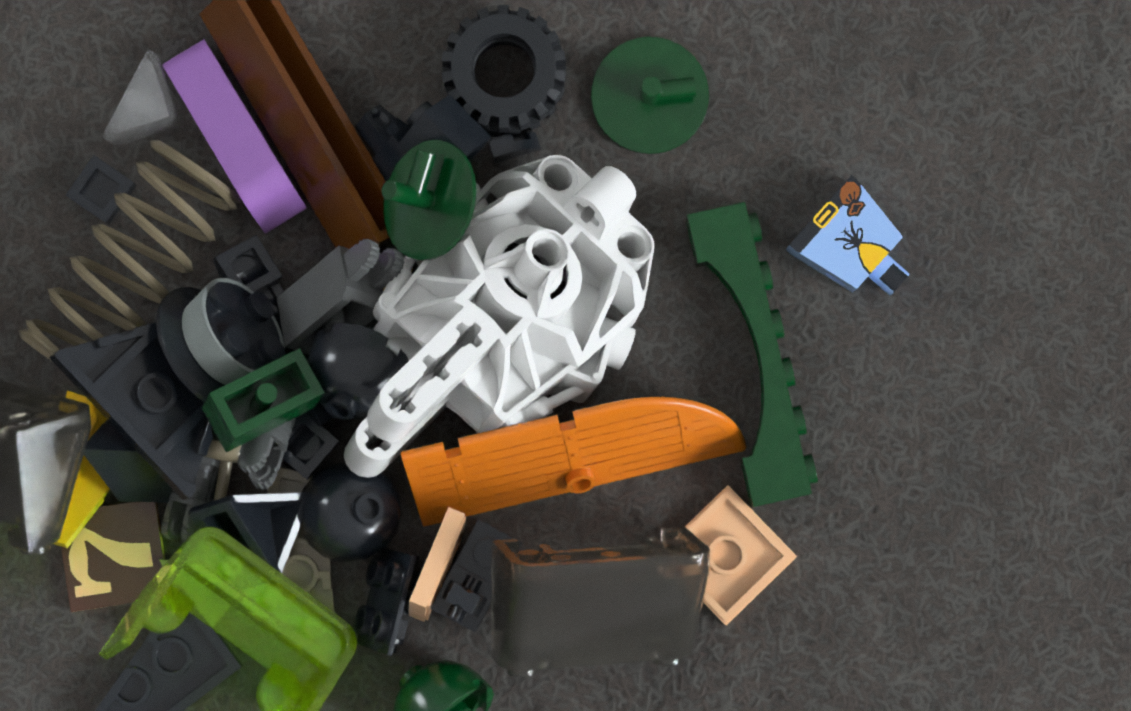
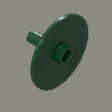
[591,37,709,154]
[381,140,476,261]

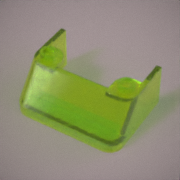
[99,527,357,711]

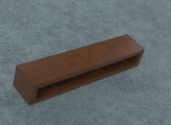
[199,0,393,253]

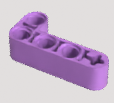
[162,39,307,234]

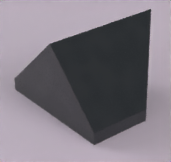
[80,420,172,503]
[188,492,309,591]

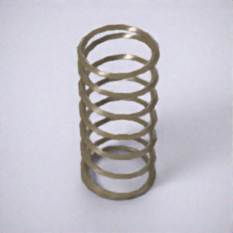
[19,140,241,361]

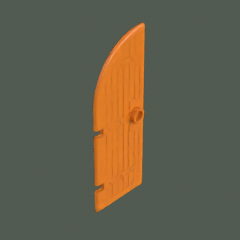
[400,397,746,527]

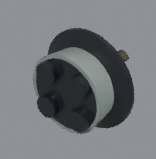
[156,278,286,402]

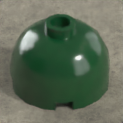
[394,660,494,711]

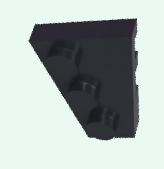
[96,586,243,711]

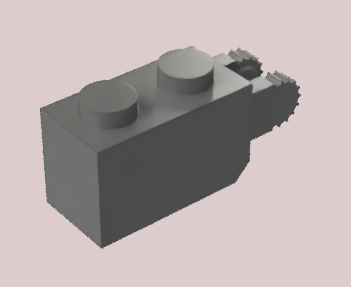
[277,239,404,355]

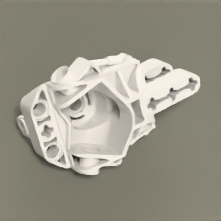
[344,155,654,478]

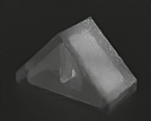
[102,49,183,148]

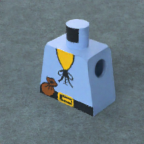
[786,175,910,296]

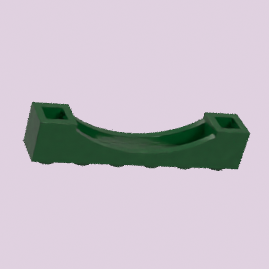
[685,202,818,508]

